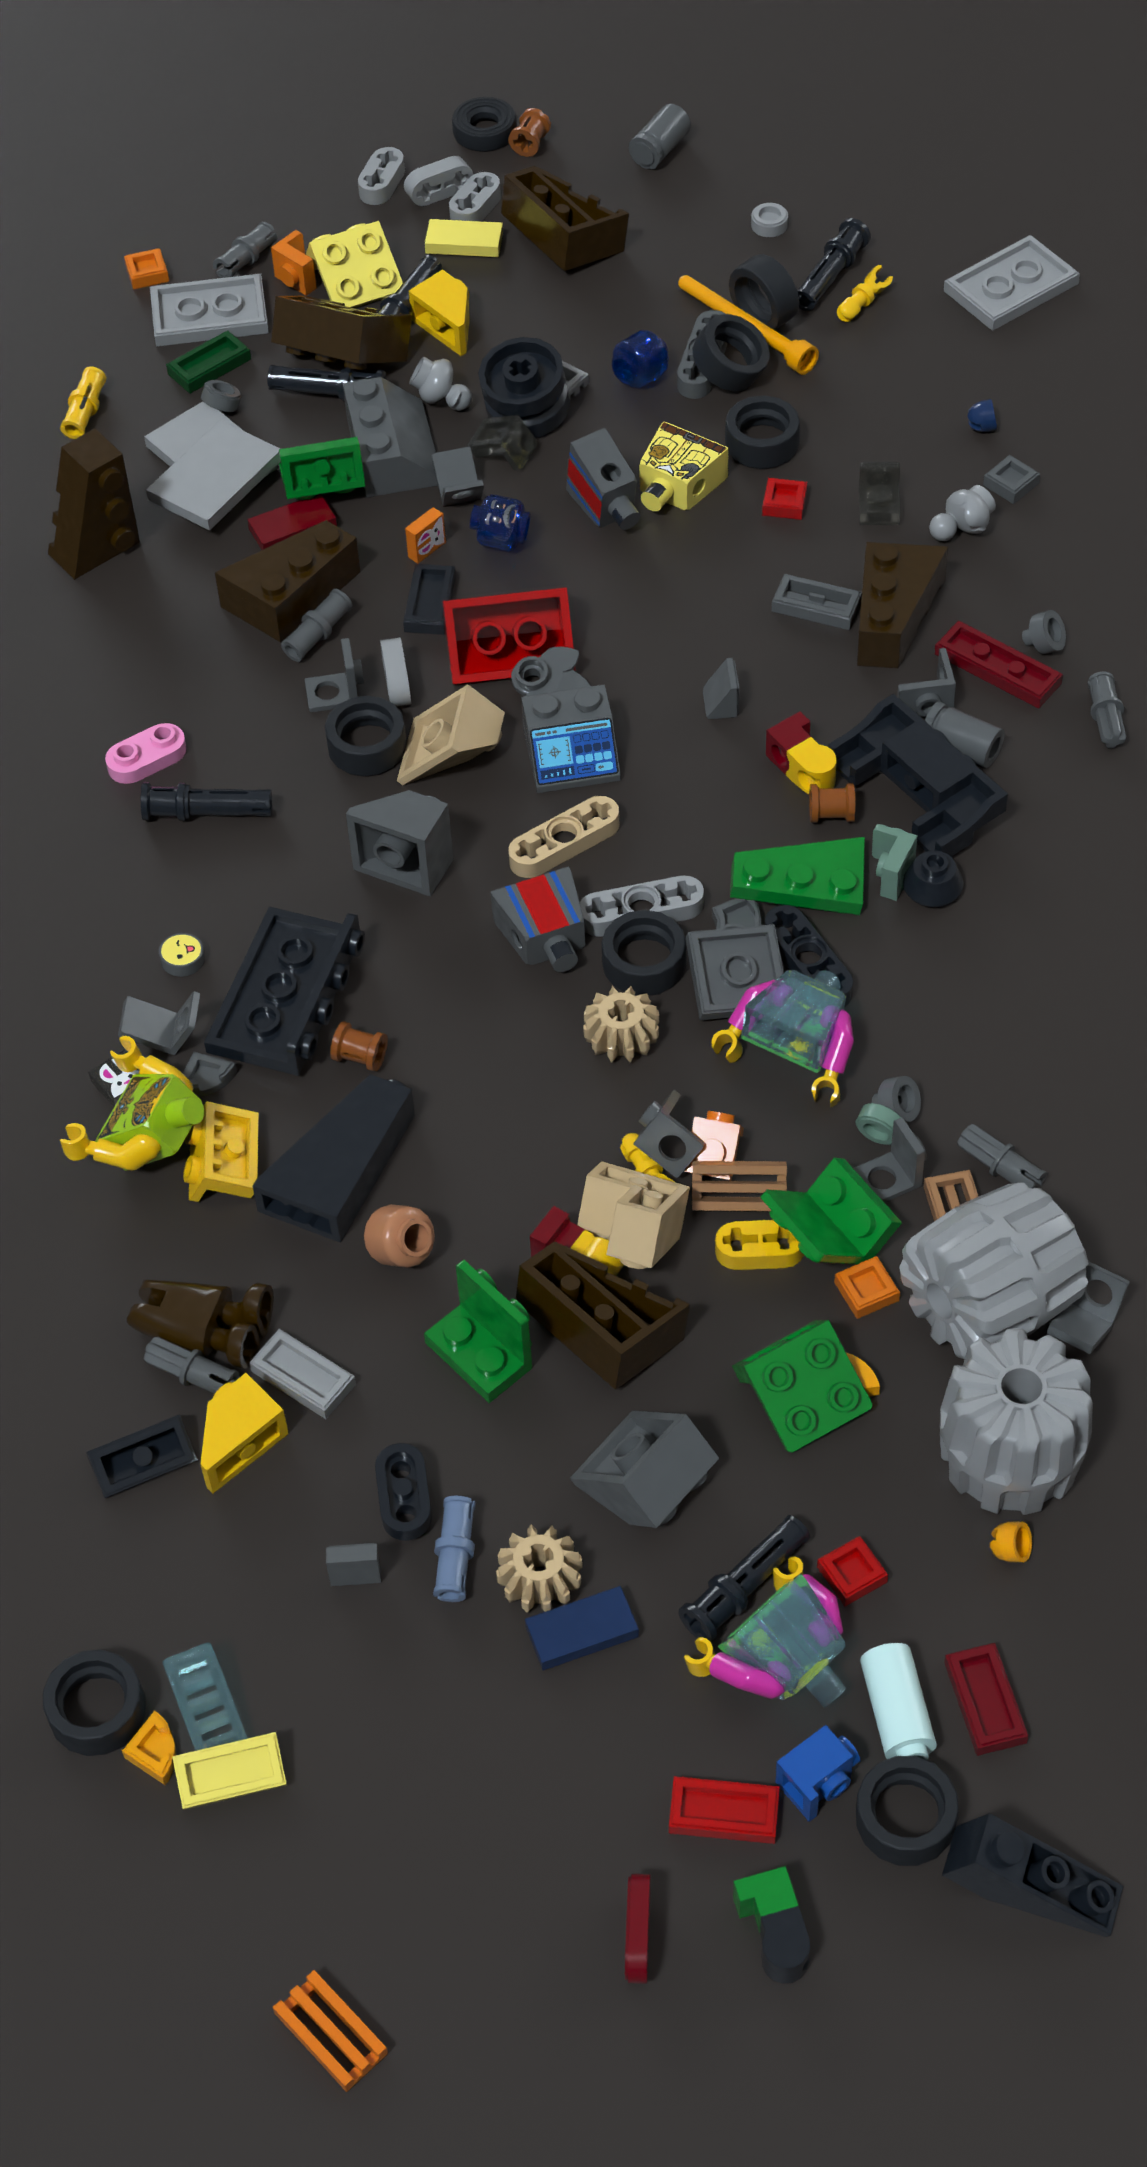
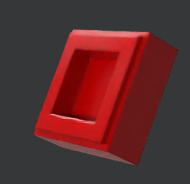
[762,478,808,520]
[817,1536,888,1606]

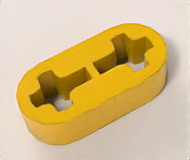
[715,1220,804,1270]

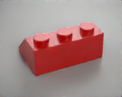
[442,587,576,684]

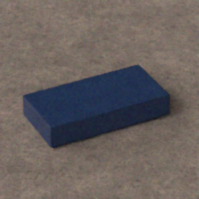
[525,1586,639,1670]

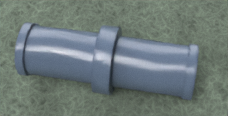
[433,1495,476,1602]

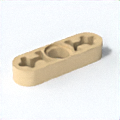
[509,796,619,878]

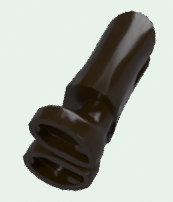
[127,1280,274,1368]

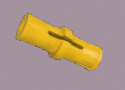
[60,367,107,439]

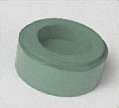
[856,1103,901,1145]

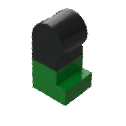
[733,1866,810,1984]

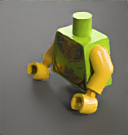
[60,1036,204,1171]

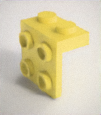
[306,221,403,308]

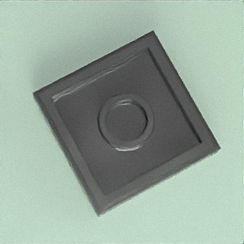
[685,924,790,1020]

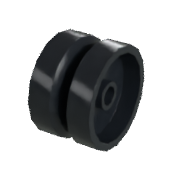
[478,337,570,440]

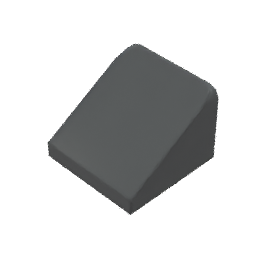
[703,658,739,719]

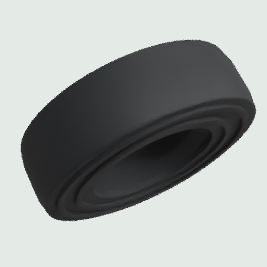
[452,97,517,151]

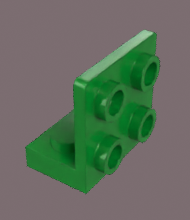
[279,437,366,500]
[761,1158,902,1264]
[424,1260,532,1403]
[732,1320,873,1452]

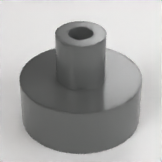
[1022,610,1066,654]
[872,1076,921,1122]

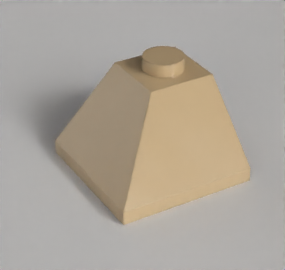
[397,684,505,785]

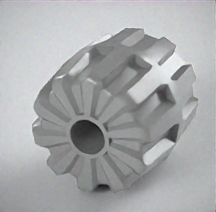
[899,1183,1089,1359]
[940,1328,1093,1515]

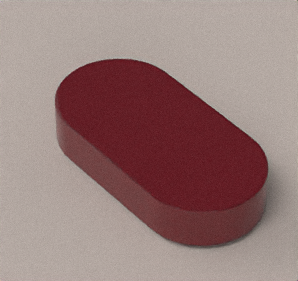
[625,1874,651,1984]

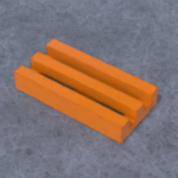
[273,1970,388,2092]

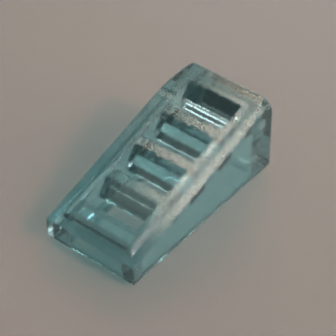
[162,1643,248,1751]

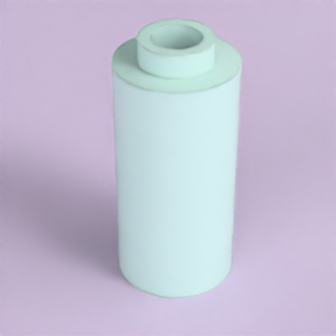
[860,1643,937,1760]

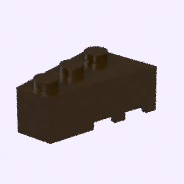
[501,166,629,271]
[271,296,412,370]
[48,429,140,580]
[215,520,361,643]
[857,542,948,668]
[516,1241,690,1390]

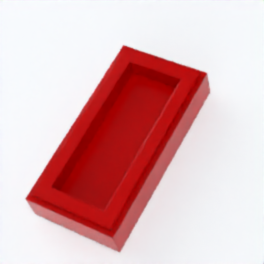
[669,1776,780,1844]

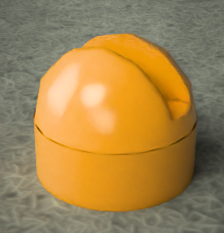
[989,1521,1032,1563]

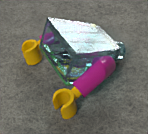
[711,970,854,1107]
[684,1557,847,1708]

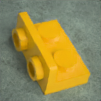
[183,1101,259,1202]

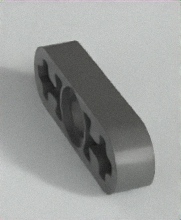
[677,310,728,399]

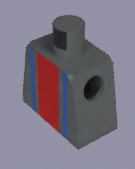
[566,427,641,530]
[491,866,585,972]

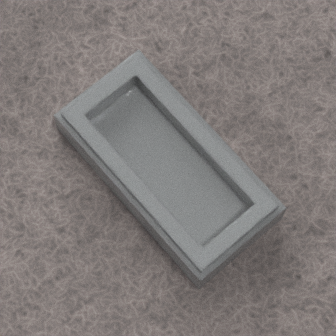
[249,1329,356,1419]

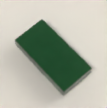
[166,330,251,394]

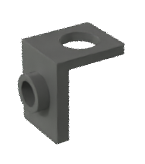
[432,447,484,507]
[305,638,364,712]
[897,648,956,716]
[118,991,200,1055]
[633,1090,705,1178]
[853,1117,927,1203]
[1047,1261,1130,1354]

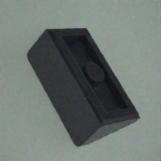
[86,1414,197,1498]

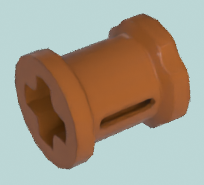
[508,108,551,157]
[809,783,855,823]
[330,1021,388,1072]

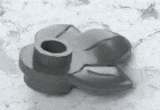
[511,646,590,696]

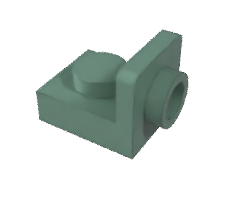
[872,824,917,901]

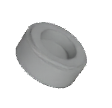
[751,203,788,237]

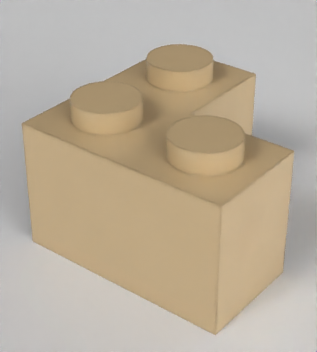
[577,1161,690,1269]

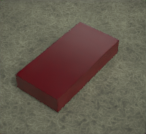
[247,494,337,550]
[944,1643,1028,1756]

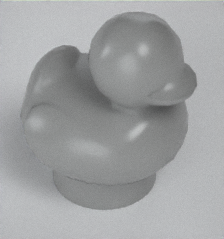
[409,357,472,411]
[929,485,996,541]

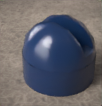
[967,399,997,432]

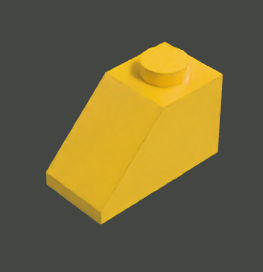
[409,269,470,356]
[200,1373,289,1494]

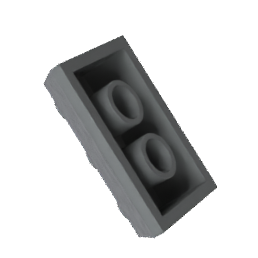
[343,377,438,498]

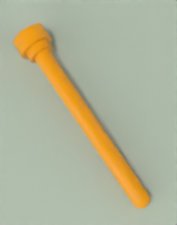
[678,275,819,375]

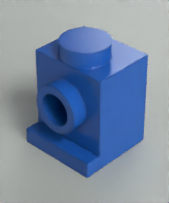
[775,1725,860,1822]

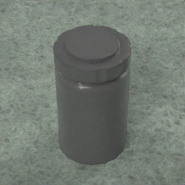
[628,104,691,169]
[924,701,1005,768]

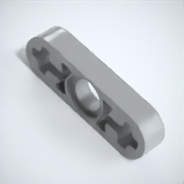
[580,875,704,937]

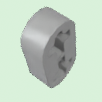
[358,147,405,205]
[404,156,474,206]
[449,172,501,222]
[380,637,411,707]

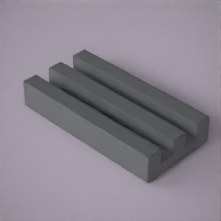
[772,574,862,630]

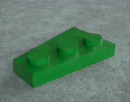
[730,837,865,915]

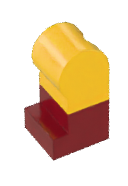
[766,711,837,794]
[530,1206,624,1276]

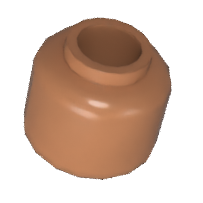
[364,1204,435,1268]

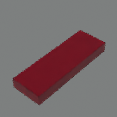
[934,620,1063,709]

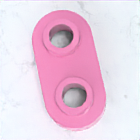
[105,723,187,784]

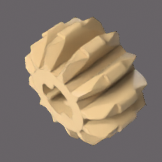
[583,985,659,1063]
[496,1524,582,1613]

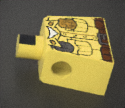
[639,421,728,512]

